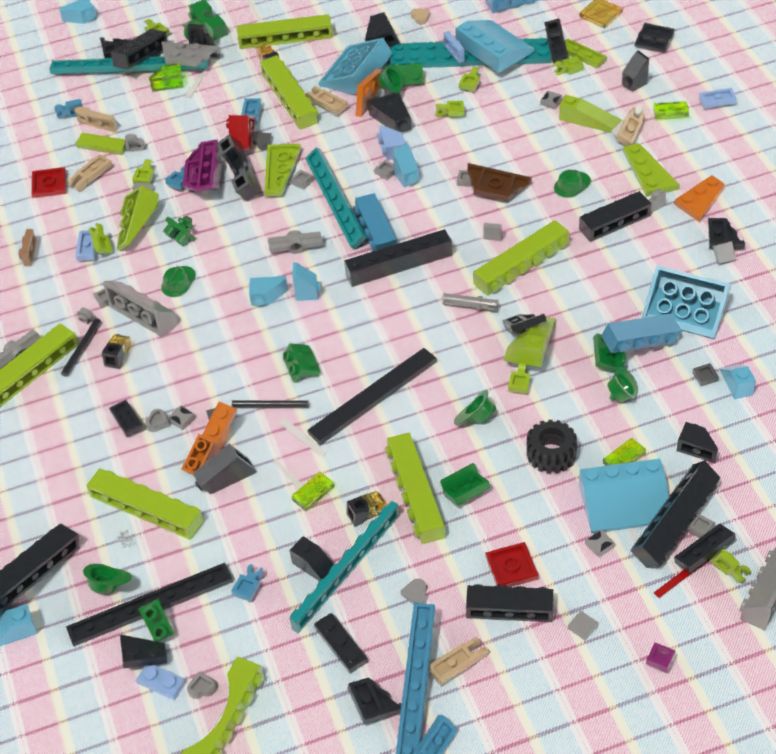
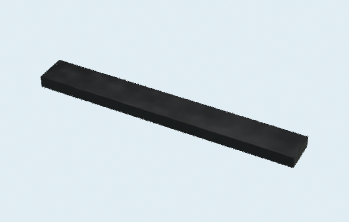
[307,348,437,445]
[66,562,233,647]

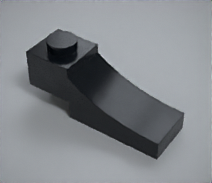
[544,18,569,64]

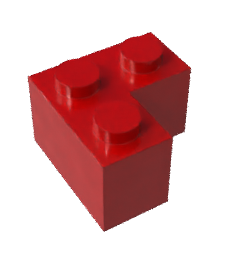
[226,115,255,149]

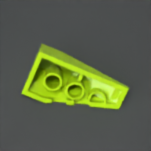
[559,94,622,133]
[117,185,159,251]
[503,317,556,367]

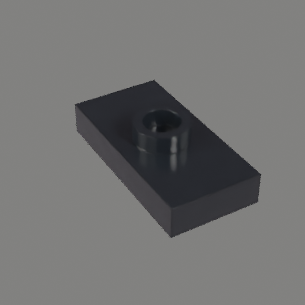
[109,400,144,437]

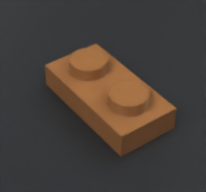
[19,229,37,266]

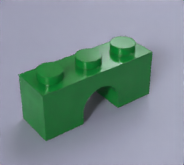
[188,0,227,41]

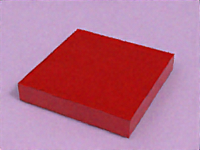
[31,167,67,198]
[485,542,539,587]

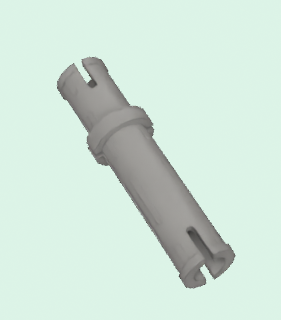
[442,293,499,312]

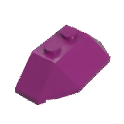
[183,139,222,192]

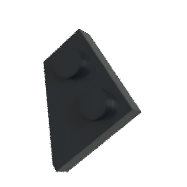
[187,23,221,58]
[708,218,745,249]
[502,313,547,334]
[120,635,167,669]
[347,677,402,725]

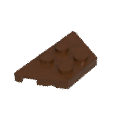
[467,163,532,202]

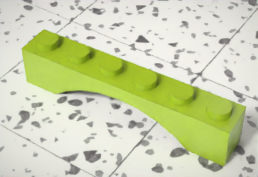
[181,656,264,754]

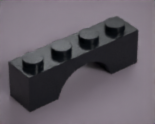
[216,134,261,201]

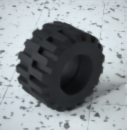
[526,419,577,474]

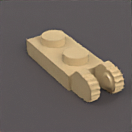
[305,86,348,115]
[75,106,118,133]
[615,107,645,146]
[68,154,113,192]
[428,637,489,686]

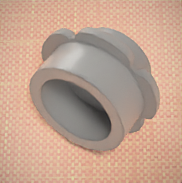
[76,307,94,323]

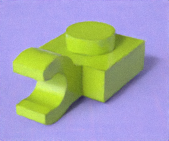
[144,19,169,36]
[554,56,584,75]
[458,66,480,92]
[435,100,465,117]
[132,159,154,184]
[89,223,113,254]
[508,363,530,394]
[710,549,751,583]

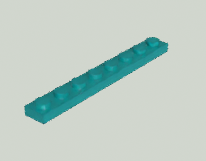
[305,147,367,249]
[290,501,400,634]

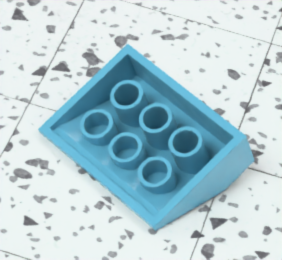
[455,20,534,73]
[318,38,392,94]
[641,265,731,339]
[579,458,669,534]

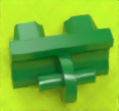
[163,216,196,246]
[138,598,175,642]

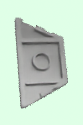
[162,42,220,67]

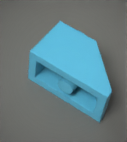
[59,0,97,24]
[393,144,419,187]
[292,262,321,301]
[249,276,288,306]
[720,364,756,400]
[0,604,37,646]

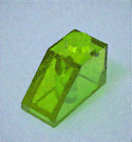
[149,63,184,92]

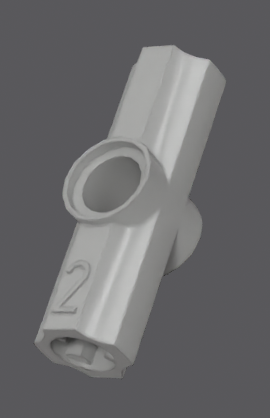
[268,230,323,254]
[0,329,41,369]

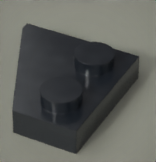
[100,37,132,58]

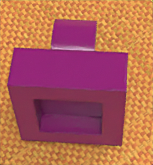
[646,642,676,672]

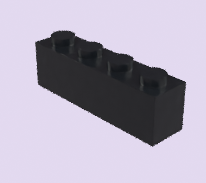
[111,28,167,70]
[579,191,652,242]
[466,584,554,622]

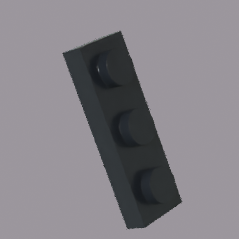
[674,523,736,573]
[313,612,368,674]

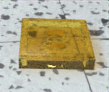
[579,0,623,28]

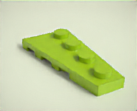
[264,143,301,196]
[623,143,680,197]

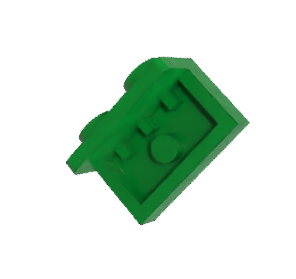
[393,63,424,86]
[593,333,626,373]
[283,343,321,383]
[440,463,491,506]

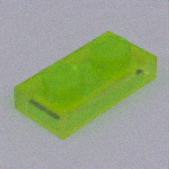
[653,101,689,119]
[603,437,646,466]
[291,472,335,511]

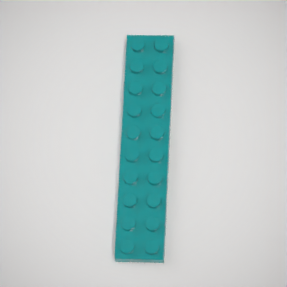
[391,38,551,68]

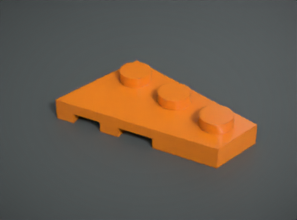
[355,69,382,117]
[674,175,725,223]

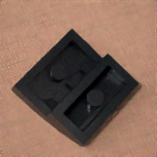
[634,22,675,53]

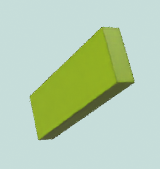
[565,38,607,69]
[76,132,126,155]

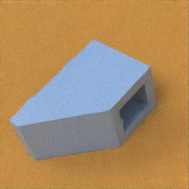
[377,125,406,160]

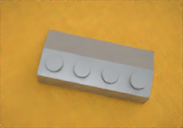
[103,280,178,338]
[739,546,776,631]

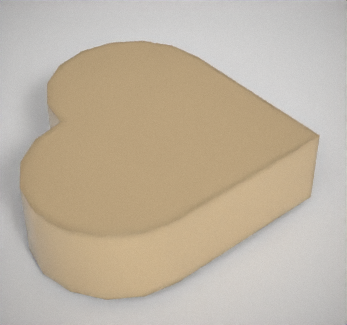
[411,8,430,24]

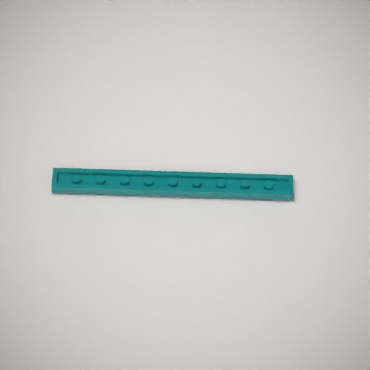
[49,56,209,75]

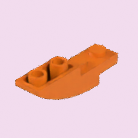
[181,401,238,475]

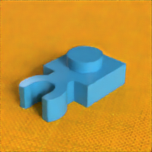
[54,99,83,118]
[165,166,185,190]
[231,564,264,602]

